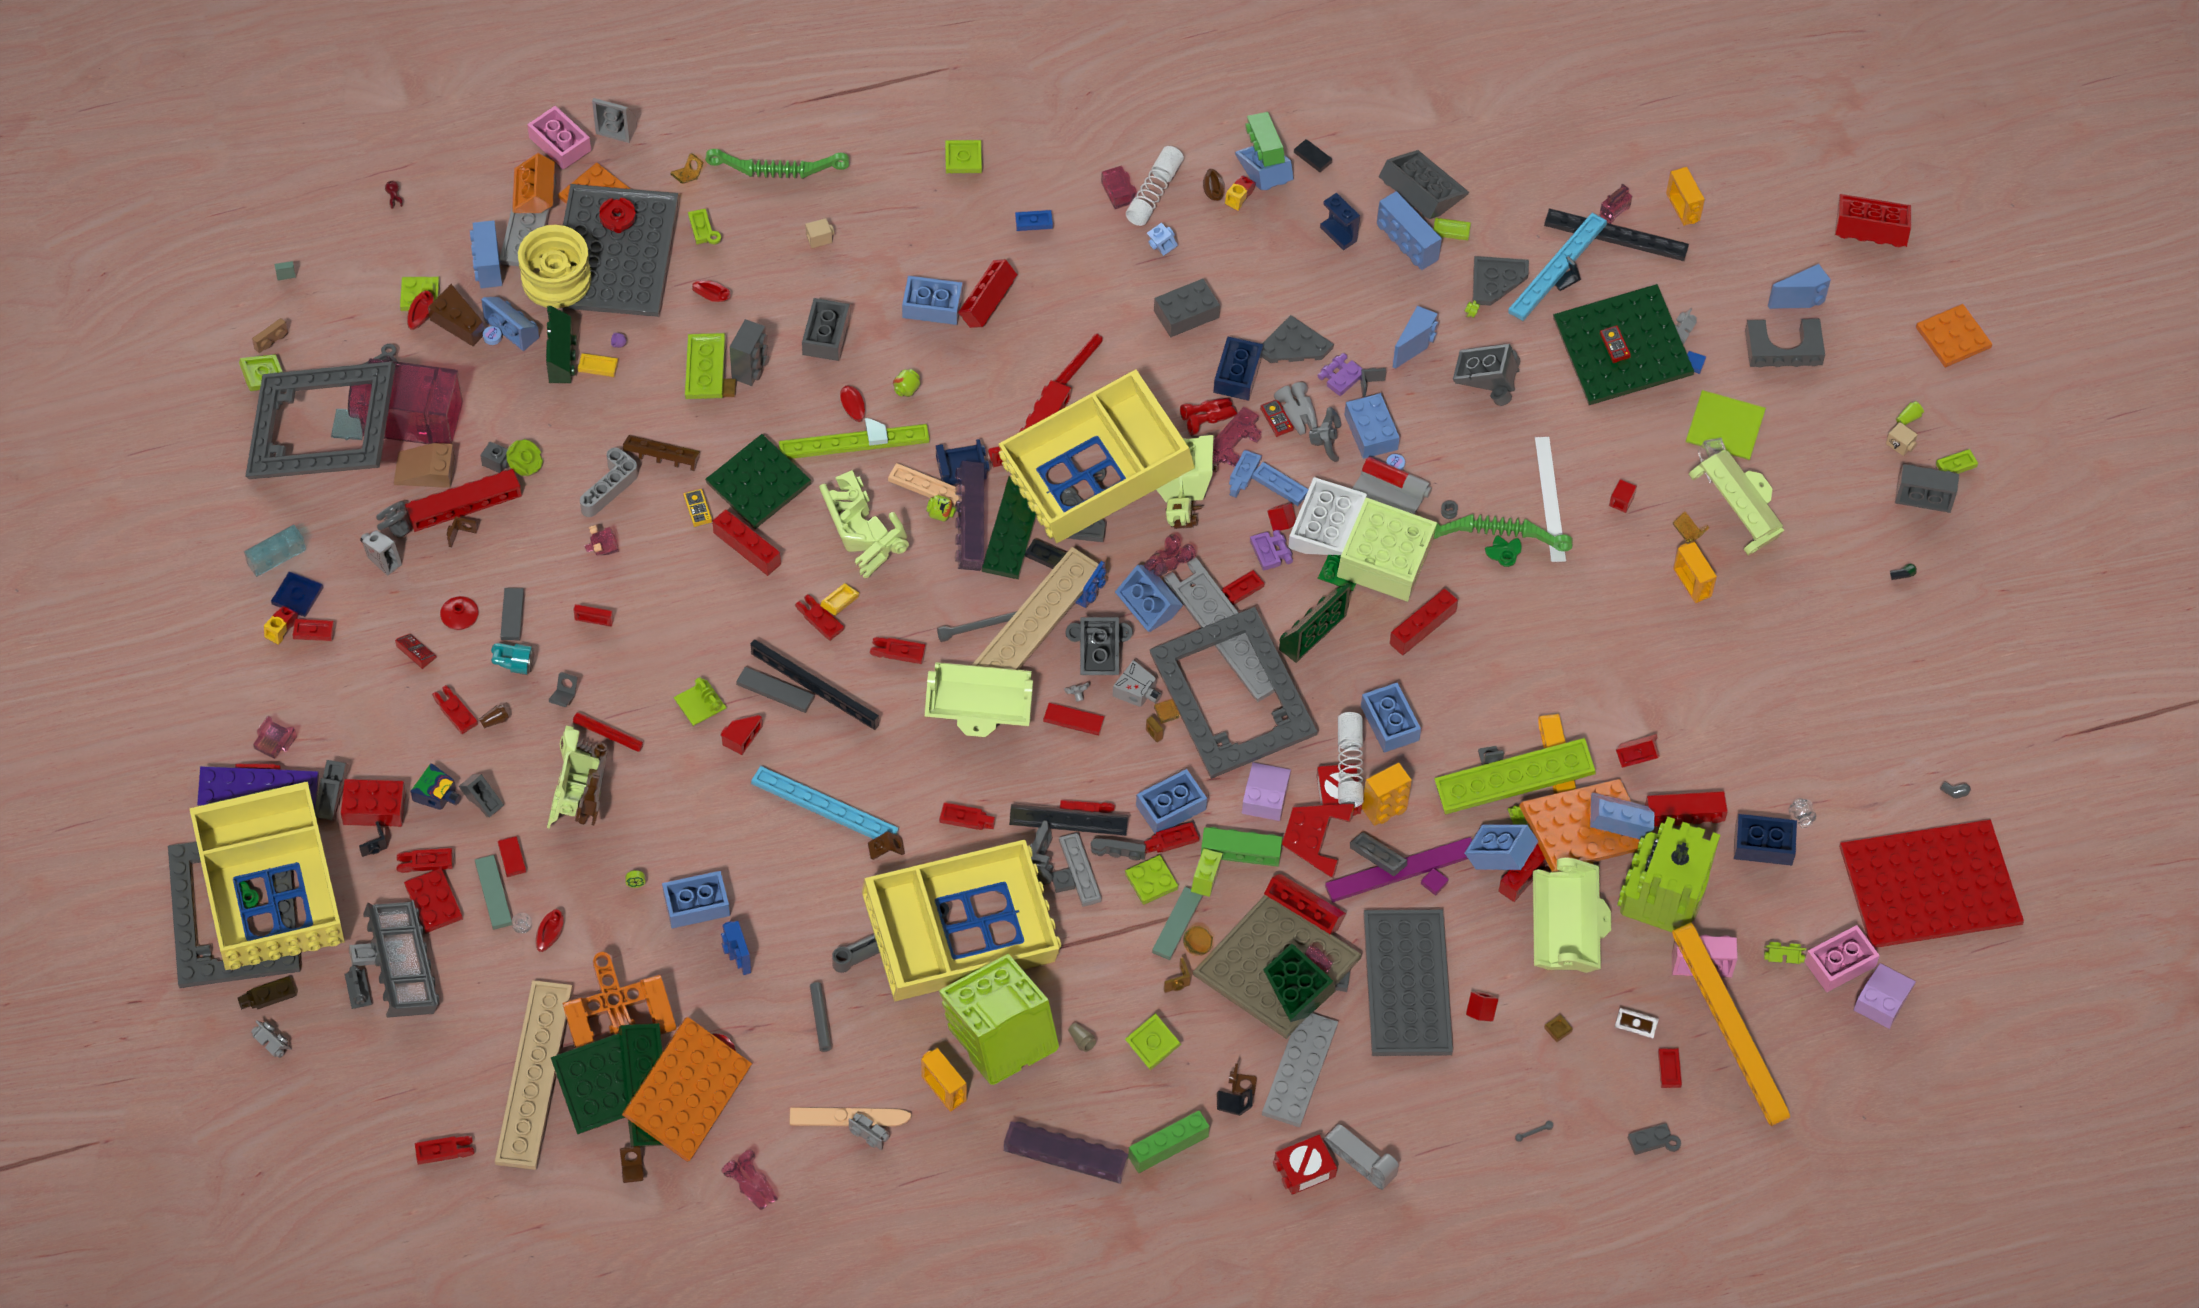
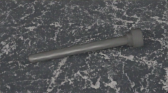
[937,611,1017,642]

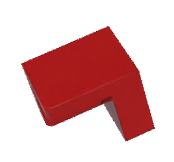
[1609,480,1637,513]
[1267,503,1296,532]
[1466,992,1498,1022]

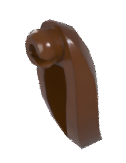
[1203,169,1224,201]

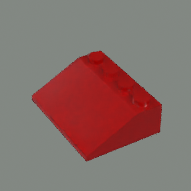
[1835,194,1911,247]

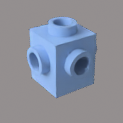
[1147,223,1178,256]

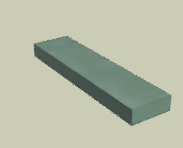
[475,855,512,930]
[1152,887,1203,960]

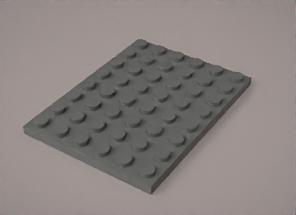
[563,184,679,317]

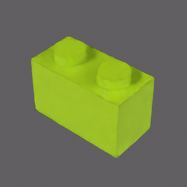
[1191,848,1222,897]

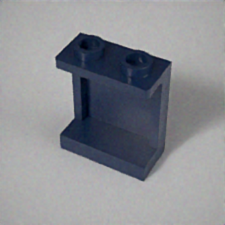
[1320,193,1360,251]
[935,439,990,485]

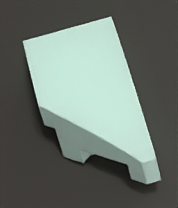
[865,418,888,446]

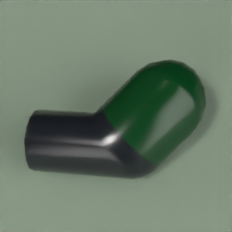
[1890,564,1917,580]

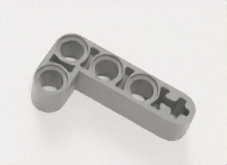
[580,448,638,517]
[1324,1124,1399,1190]

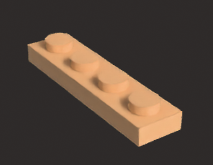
[888,463,964,508]

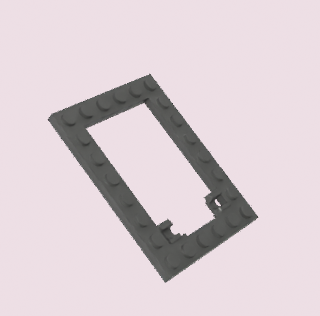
[245,361,396,479]
[1150,607,1318,779]
[168,842,300,988]

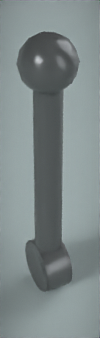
[1515,1121,1554,1142]

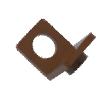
[447,517,477,548]
[868,831,905,860]
[1229,1063,1257,1095]
[620,1146,644,1183]

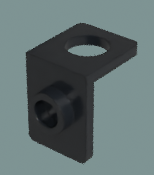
[1555,256,1581,291]
[359,821,387,857]
[1217,1089,1253,1116]

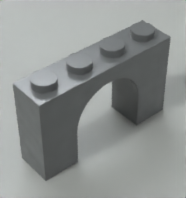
[1745,319,1825,368]

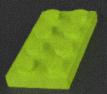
[685,333,726,399]

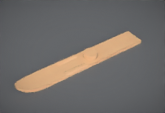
[790,1108,911,1127]

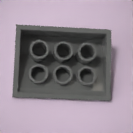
[1378,150,1469,219]

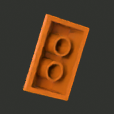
[512,153,555,213]

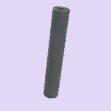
[810,982,832,1052]

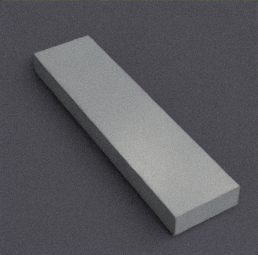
[1059,833,1101,907]

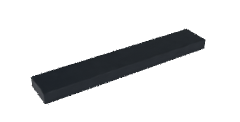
[1009,804,1128,836]

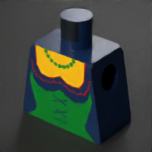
[410,763,461,810]

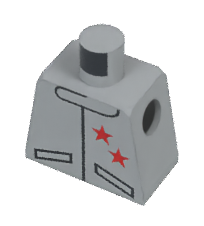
[360,530,402,576]
[1113,660,1161,707]

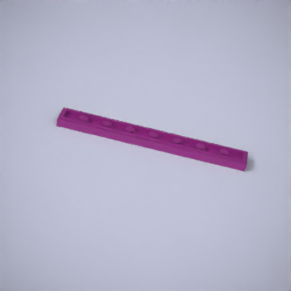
[1325,837,1472,903]

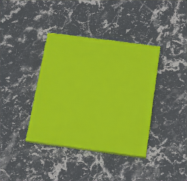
[1686,390,1766,460]

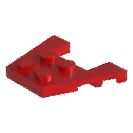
[1282,804,1355,878]

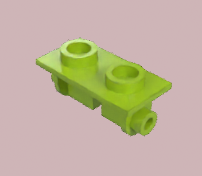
[1764,942,1806,964]

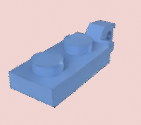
[1229,450,1262,498]

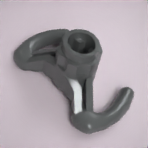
[1309,407,1341,462]
[376,501,410,538]

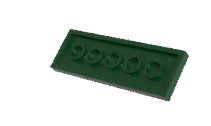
[982,476,1037,580]
[619,1023,664,1147]

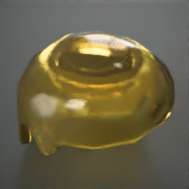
[1183,926,1213,956]

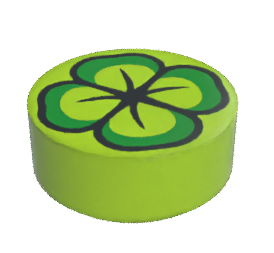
[625,871,645,888]

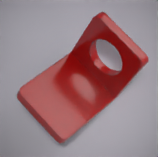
[988,446,1003,468]

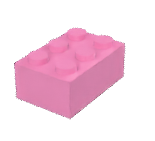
[527,106,591,170]
[1804,925,1880,992]
[1672,935,1737,977]

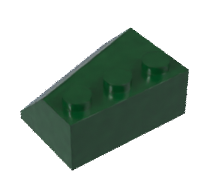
[546,306,577,383]
[1263,944,1336,1022]

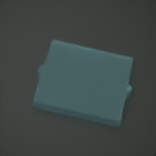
[331,408,367,441]

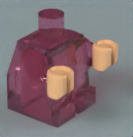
[585,525,619,556]

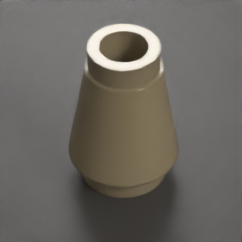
[1068,1023,1096,1052]

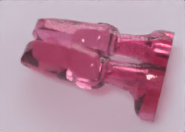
[1144,534,1196,577]
[721,1149,778,1210]

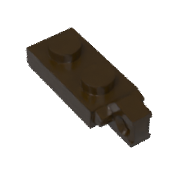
[237,976,296,1010]

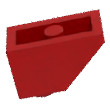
[721,715,763,755]

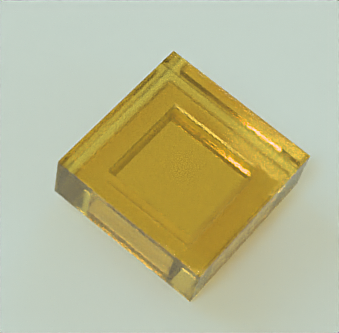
[1154,699,1179,724]

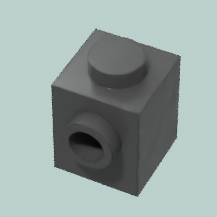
[480,442,509,473]

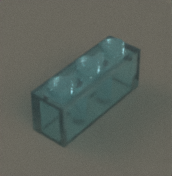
[244,525,306,577]

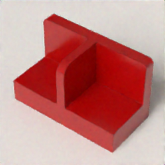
[1616,734,1660,768]

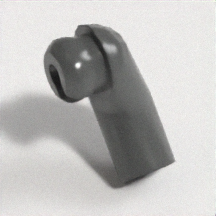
[1940,781,1971,799]

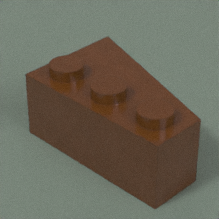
[428,284,484,347]

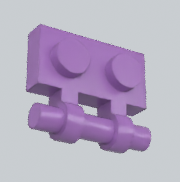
[1317,353,1362,396]
[1250,530,1293,571]

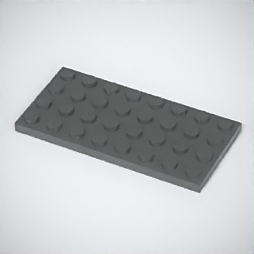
[1363,910,1453,1056]

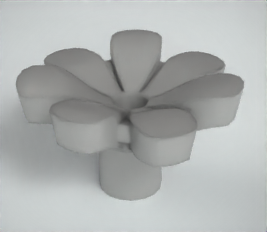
[1064,683,1089,702]

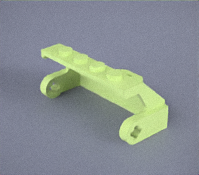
[1688,449,1784,556]
[925,662,1033,737]
[1533,858,1611,973]

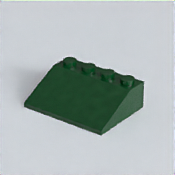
[1279,583,1350,663]

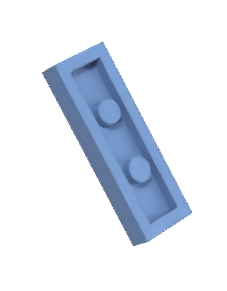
[1252,462,1309,506]

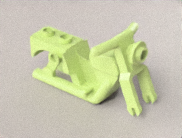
[819,470,909,578]

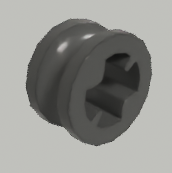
[1441,501,1458,519]

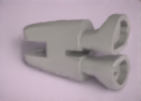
[1274,382,1317,435]

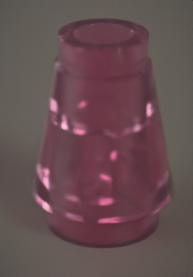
[1304,945,1333,972]

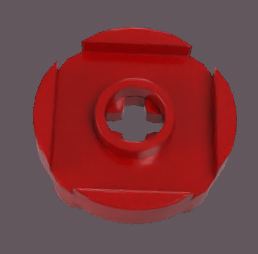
[599,198,636,233]

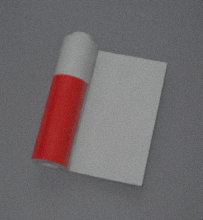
[1352,456,1432,514]

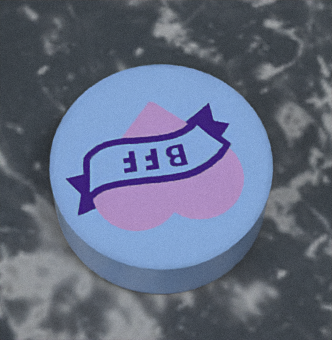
[483,326,502,345]
[1386,454,1405,470]

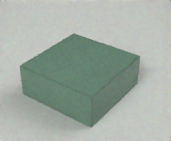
[274,261,296,280]

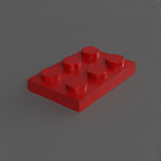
[404,868,463,934]

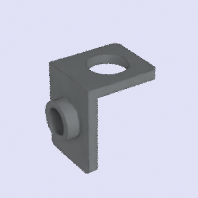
[1360,368,1386,397]
[549,672,578,707]
[1478,746,1504,765]

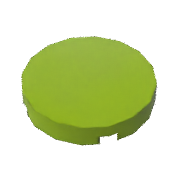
[506,439,543,476]

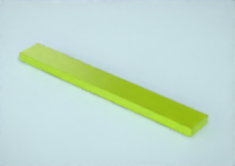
[779,424,929,459]

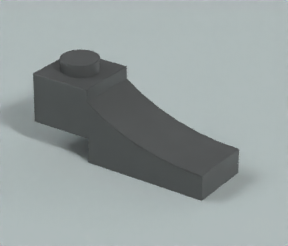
[314,760,349,821]

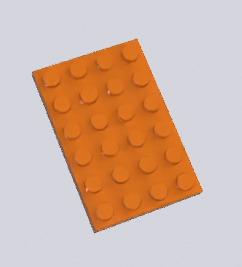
[1519,779,1640,872]
[622,1016,752,1162]

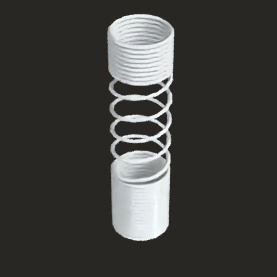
[1126,146,1184,226]
[1338,712,1364,807]

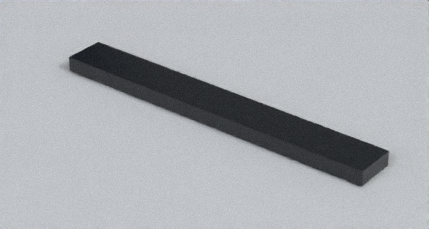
[1544,208,1689,261]
[750,639,879,730]

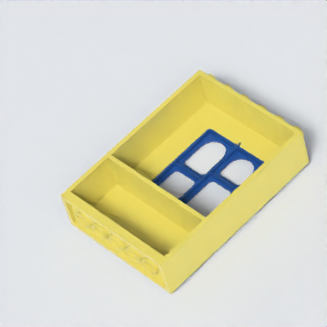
[998,369,1195,544]
[189,782,345,970]
[862,840,1061,1002]

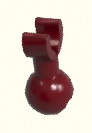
[385,181,403,209]

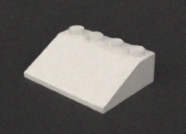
[1288,477,1367,555]

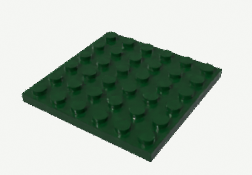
[1553,284,1694,405]

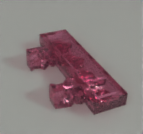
[1213,407,1262,467]

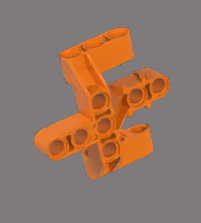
[562,952,677,1048]

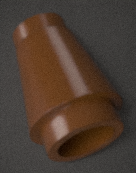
[479,704,509,729]

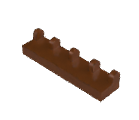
[622,435,700,471]

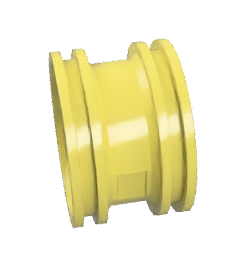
[518,225,591,308]

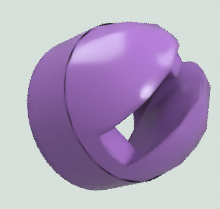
[611,333,627,348]

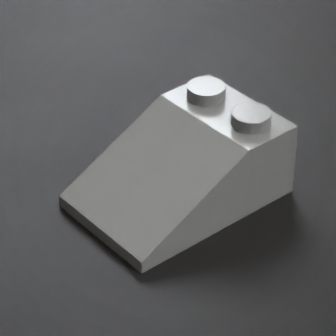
[592,98,637,143]

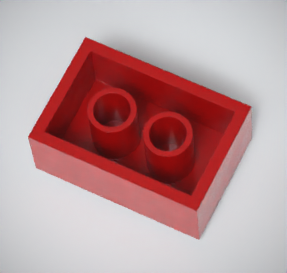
[341,779,406,827]

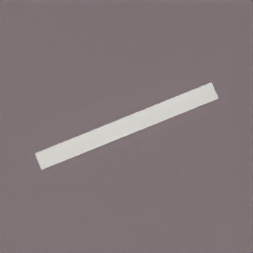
[1535,437,1566,562]

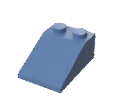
[1235,146,1293,190]
[1768,264,1831,309]
[1392,306,1439,369]

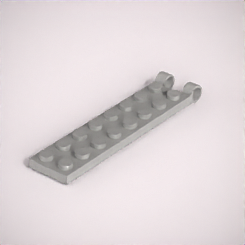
[1163,557,1275,703]

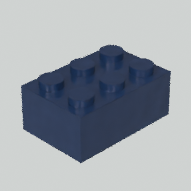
[1213,336,1263,401]
[1733,814,1797,866]

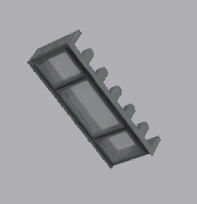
[363,900,439,1018]

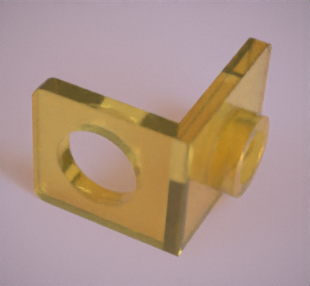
[670,153,704,184]
[1673,512,1709,543]

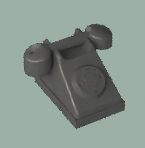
[1453,344,1520,406]
[1065,617,1133,675]

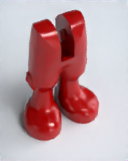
[1180,398,1237,436]

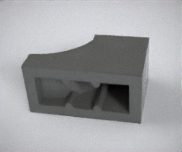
[459,774,504,817]

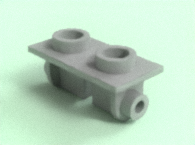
[1675,309,1697,344]
[251,1020,292,1058]
[848,1113,890,1150]

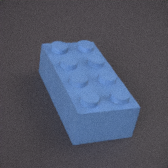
[1377,191,1442,270]

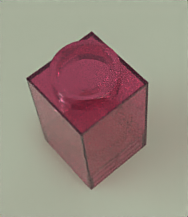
[348,358,463,444]

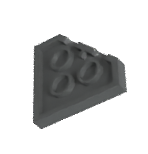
[1472,256,1529,306]
[1262,315,1334,363]
[1060,487,1105,542]

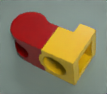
[1225,176,1256,211]
[264,606,298,645]

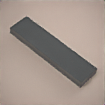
[736,667,814,713]

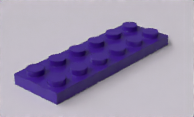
[197,766,319,810]

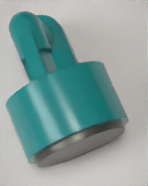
[491,643,534,675]

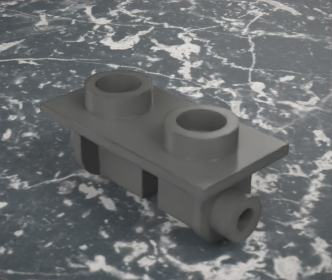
[344,966,372,1009]

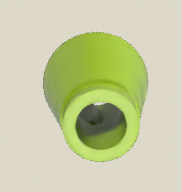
[1896,401,1924,425]

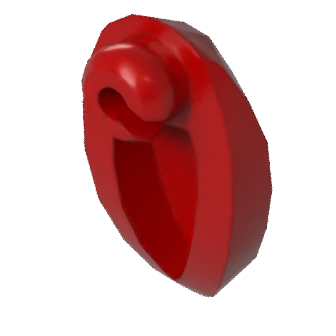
[692,280,731,302]
[407,290,434,330]
[840,385,865,422]
[536,909,564,952]

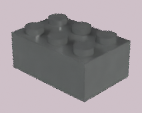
[1154,279,1220,338]
[802,298,850,361]
[729,319,769,386]
[1895,464,1959,513]

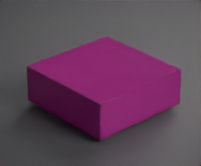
[1421,868,1449,896]

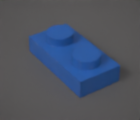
[1015,210,1053,231]

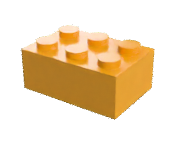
[1362,763,1412,826]

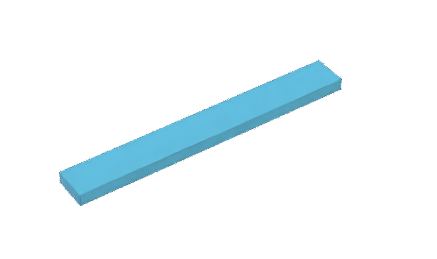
[1508,213,1607,321]
[751,766,899,840]

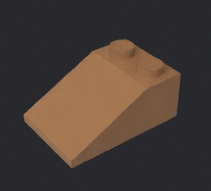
[394,443,455,488]

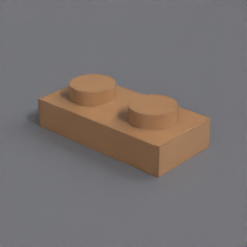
[252,318,288,353]

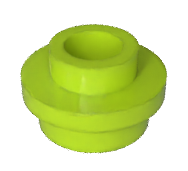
[1464,300,1480,318]

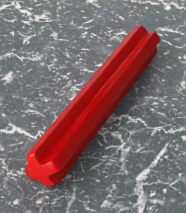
[1055,334,1103,385]
[573,712,643,752]

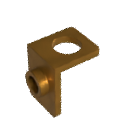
[1163,958,1191,993]

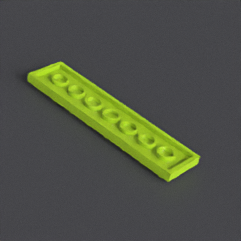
[1434,738,1596,815]

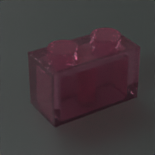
[1101,165,1137,209]

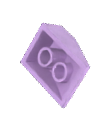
[1242,762,1291,821]
[1854,963,1916,1029]

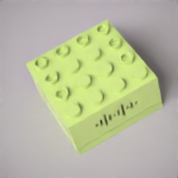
[1337,498,1437,602]

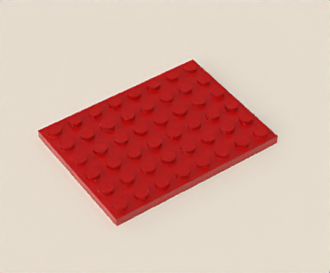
[1839,819,2024,948]

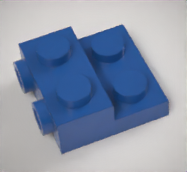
[721,921,751,975]

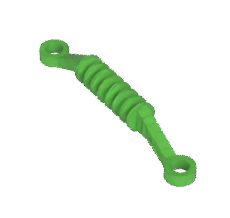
[705,149,850,179]
[1433,514,1573,551]

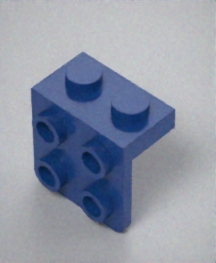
[1075,561,1107,608]

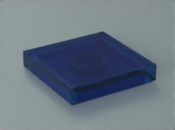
[271,572,324,617]

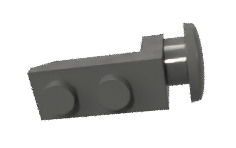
[1030,821,1053,885]

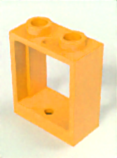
[1666,167,1705,226]
[1673,542,1717,603]
[921,1048,967,1112]

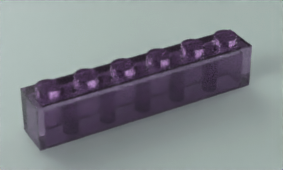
[955,461,984,571]
[1004,1121,1128,1184]

